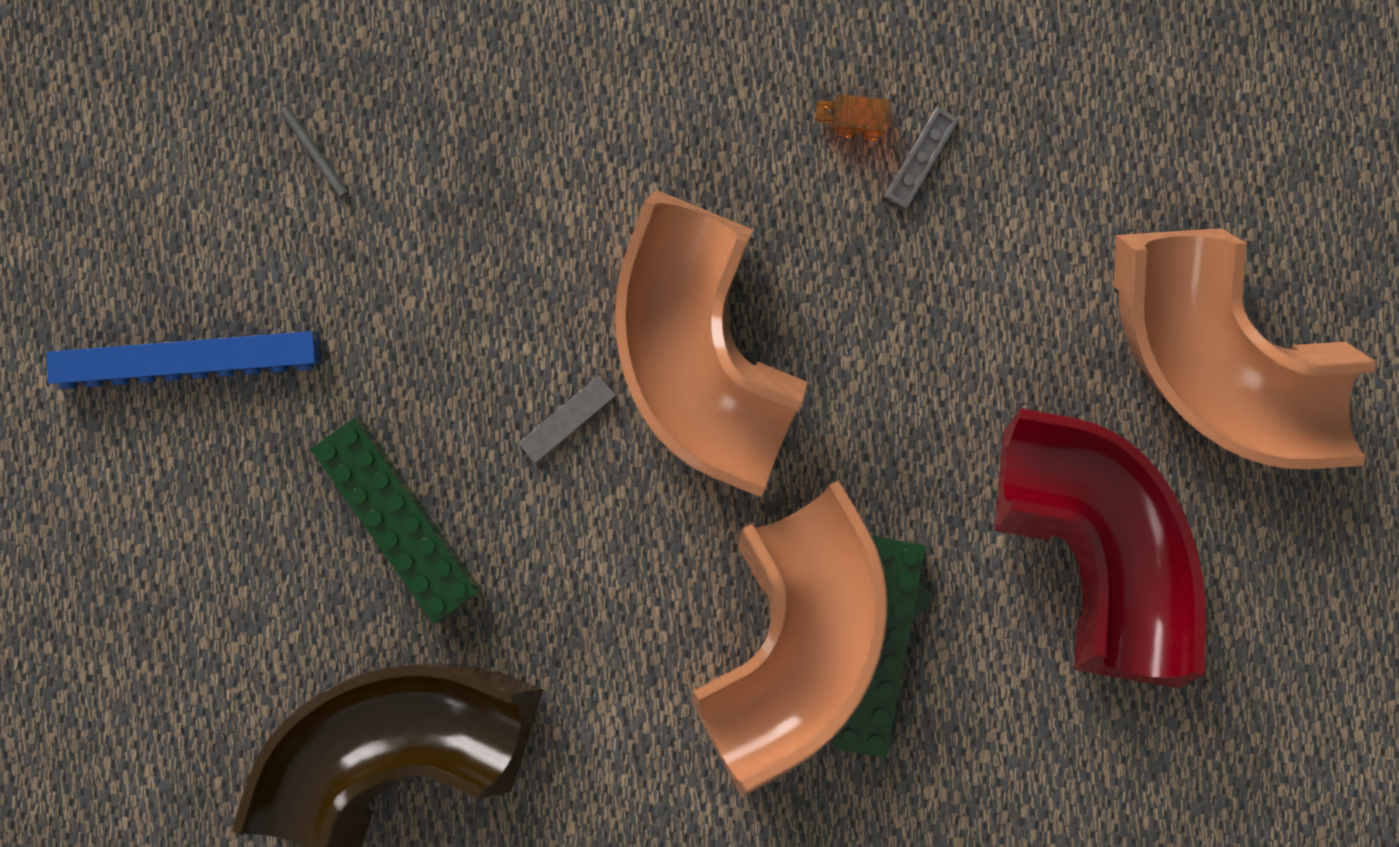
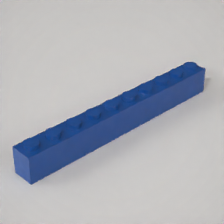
[46,331,321,389]

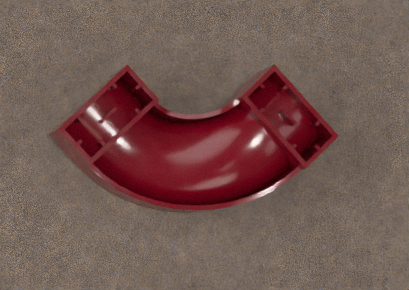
[994,408,1206,689]

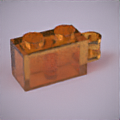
[815,94,890,140]

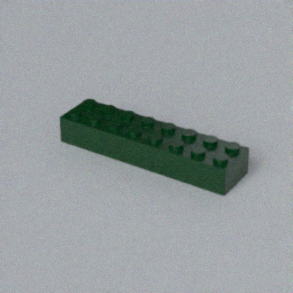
[310,418,482,624]
[832,535,926,758]

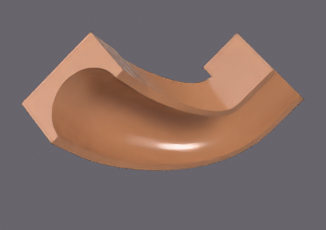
[615,190,807,497]
[1114,228,1376,469]
[691,480,886,798]

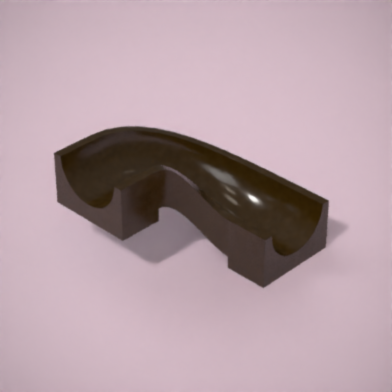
[232,664,543,847]

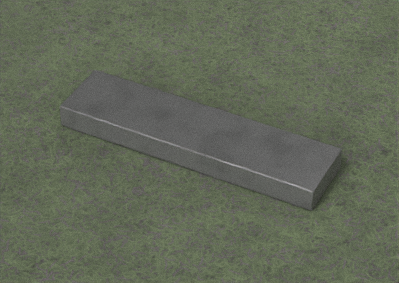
[883,106,960,211]
[518,376,616,463]

